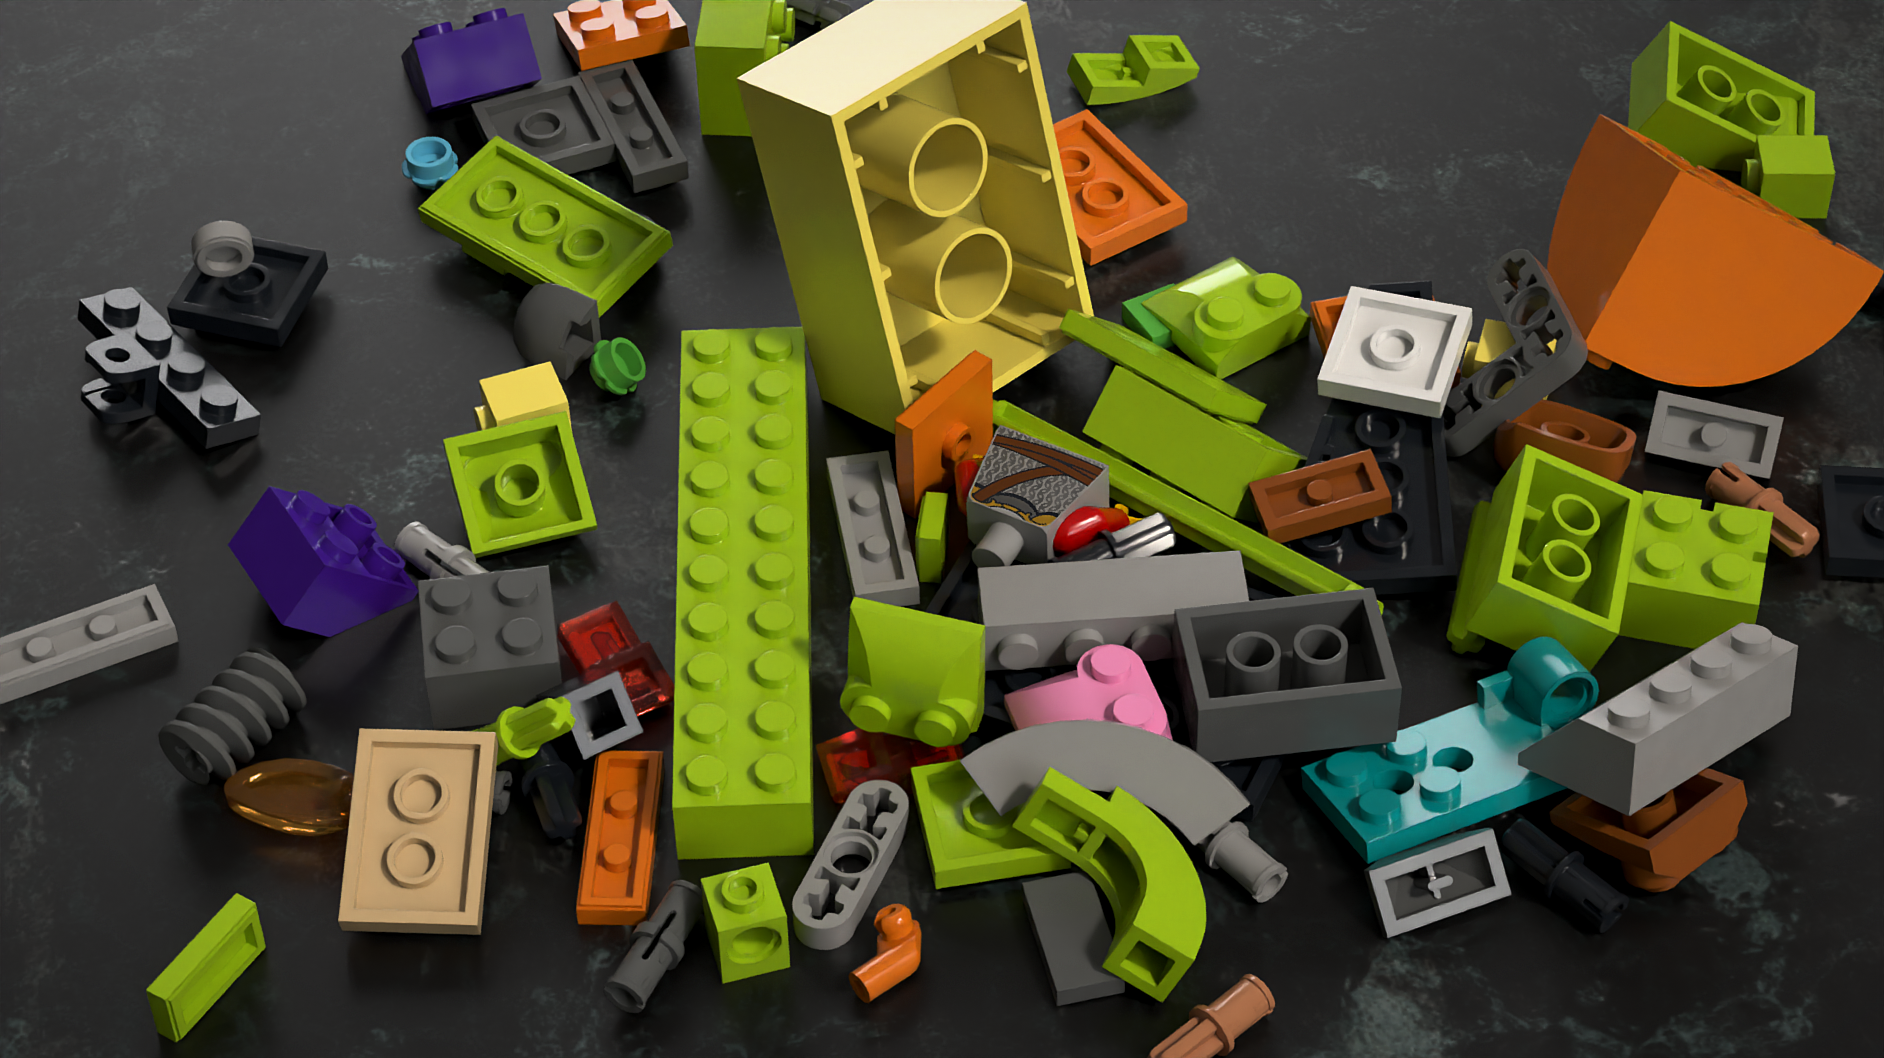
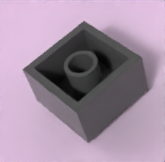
[418,565,562,730]

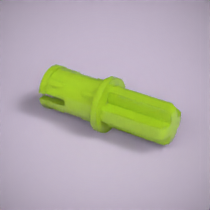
[472,696,576,766]

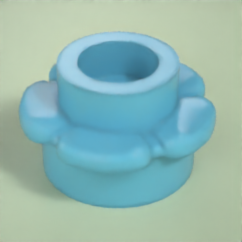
[402,137,459,189]

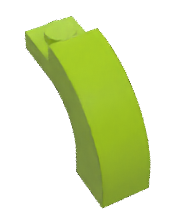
[1012,767,1206,1003]

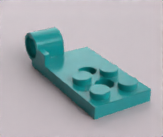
[1301,637,1599,864]

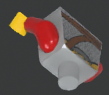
[954,425,1145,568]

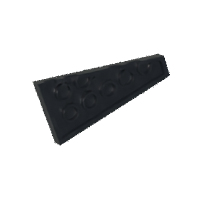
[1262,280,1457,598]

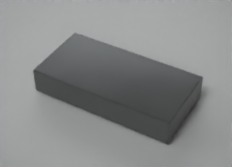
[1022,870,1125,1006]

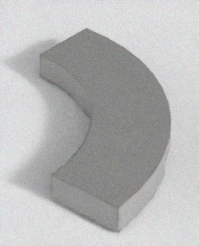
[960,719,1250,845]

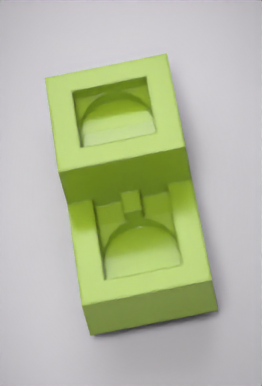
[1066,35,1200,105]

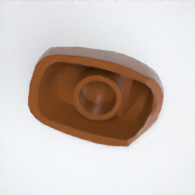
[1493,399,1637,484]

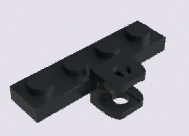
[78,287,261,449]

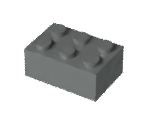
[1172,588,1402,762]

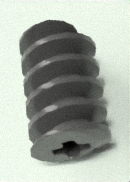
[158,647,307,785]

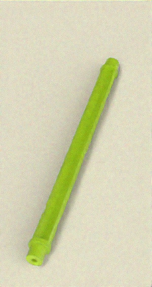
[993,399,1384,616]

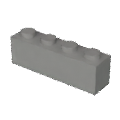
[977,551,1249,671]

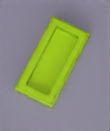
[146,893,266,1043]

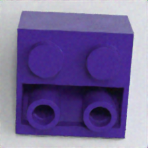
[401,8,542,114]
[228,486,419,637]

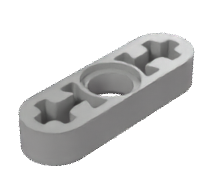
[792,780,909,950]

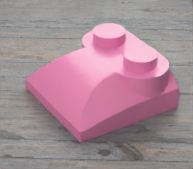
[1004,644,1173,791]

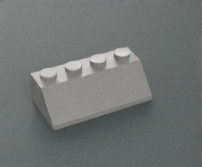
[1518,622,1798,816]

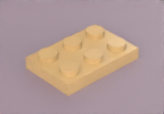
[338,728,498,935]

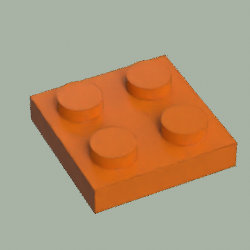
[553,0,690,71]

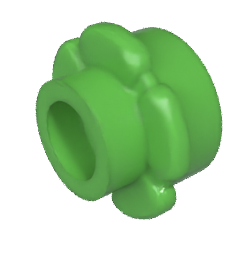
[590,337,646,396]

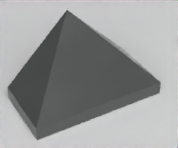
[1364,828,1512,938]

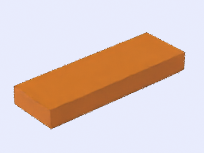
[576,750,665,926]

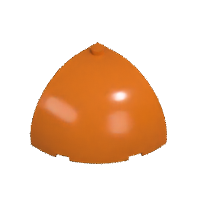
[1547,114,1884,387]

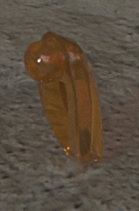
[224,758,354,836]

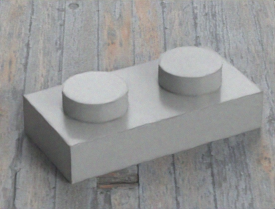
[1645,391,1784,479]

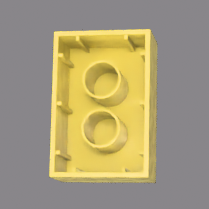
[737,0,1094,435]

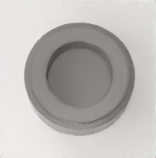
[191,221,254,277]

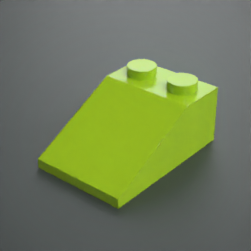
[1628,21,1815,172]

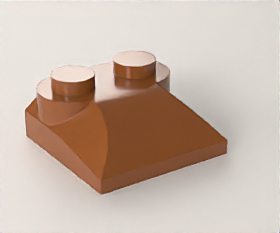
[1549,768,1748,892]

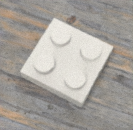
[1317,286,1472,418]

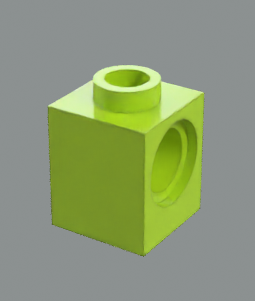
[701,862,790,984]

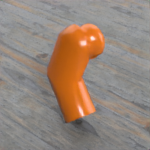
[849,904,922,1003]

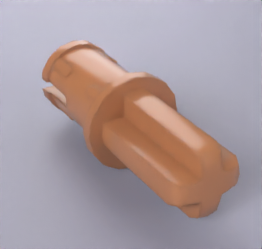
[1705,462,1820,558]
[1148,974,1275,1058]

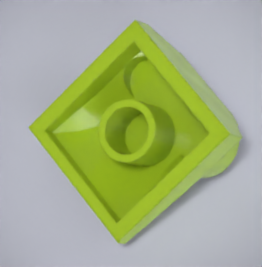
[1141,257,1311,380]
[443,411,597,558]
[840,597,986,747]

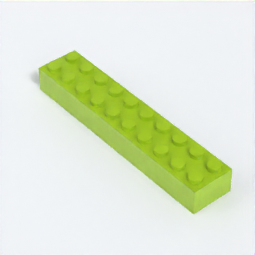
[672,327,814,860]

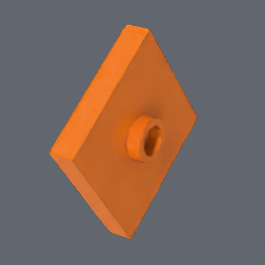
[895,350,993,519]

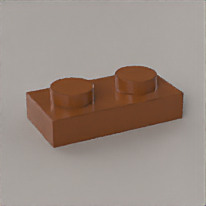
[1248,449,1392,544]

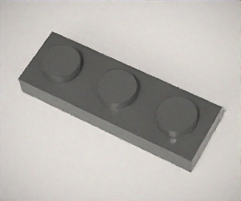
[578,60,689,193]

